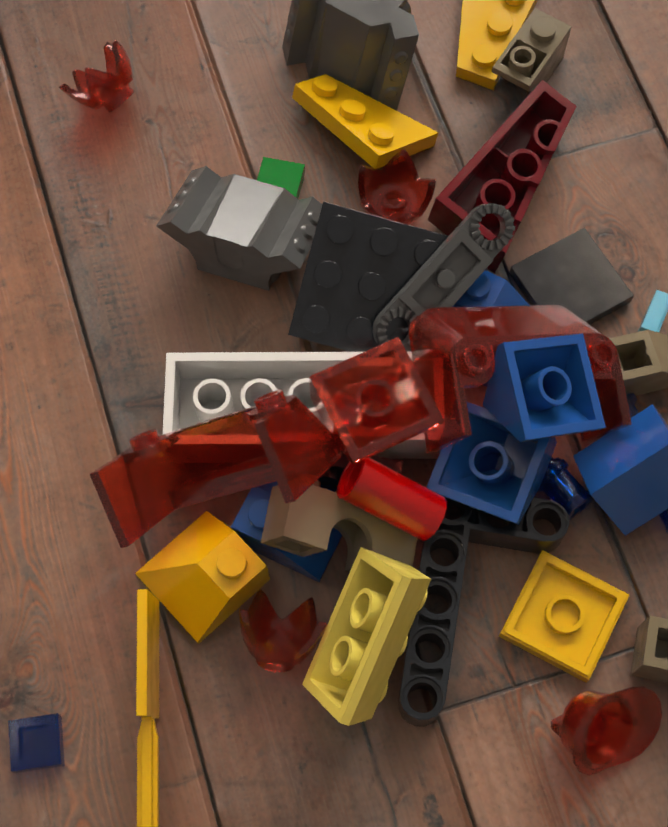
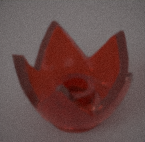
[59,40,134,113]
[358,149,436,225]
[239,589,327,672]

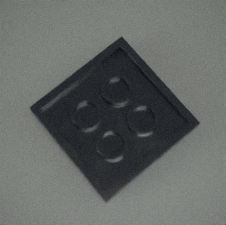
[288,201,448,352]

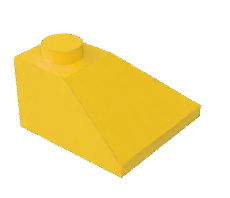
[135,511,270,644]

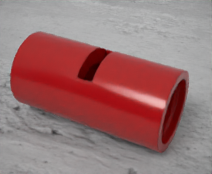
[337,453,447,541]

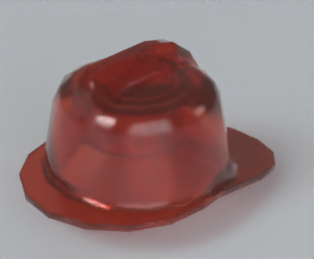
[551,686,662,776]

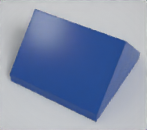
[483,333,606,442]
[573,404,668,536]

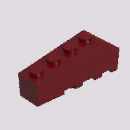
[428,80,577,274]

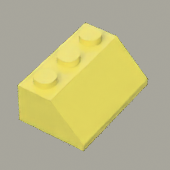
[302,547,431,726]

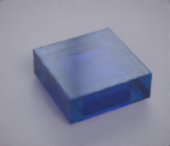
[8,713,65,773]

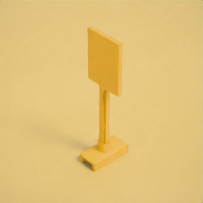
[136,589,159,827]

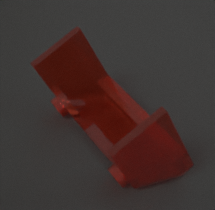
[409,305,632,453]
[90,389,342,548]

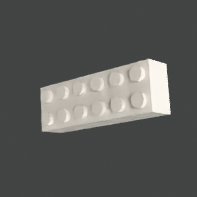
[162,351,450,460]

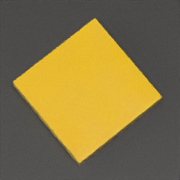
[498,550,629,683]

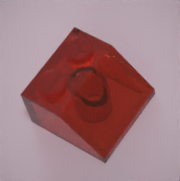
[309,337,444,465]

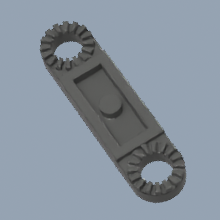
[373,203,515,352]

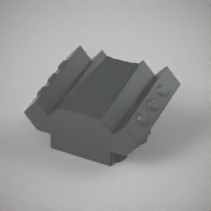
[282,0,419,110]
[156,166,322,291]

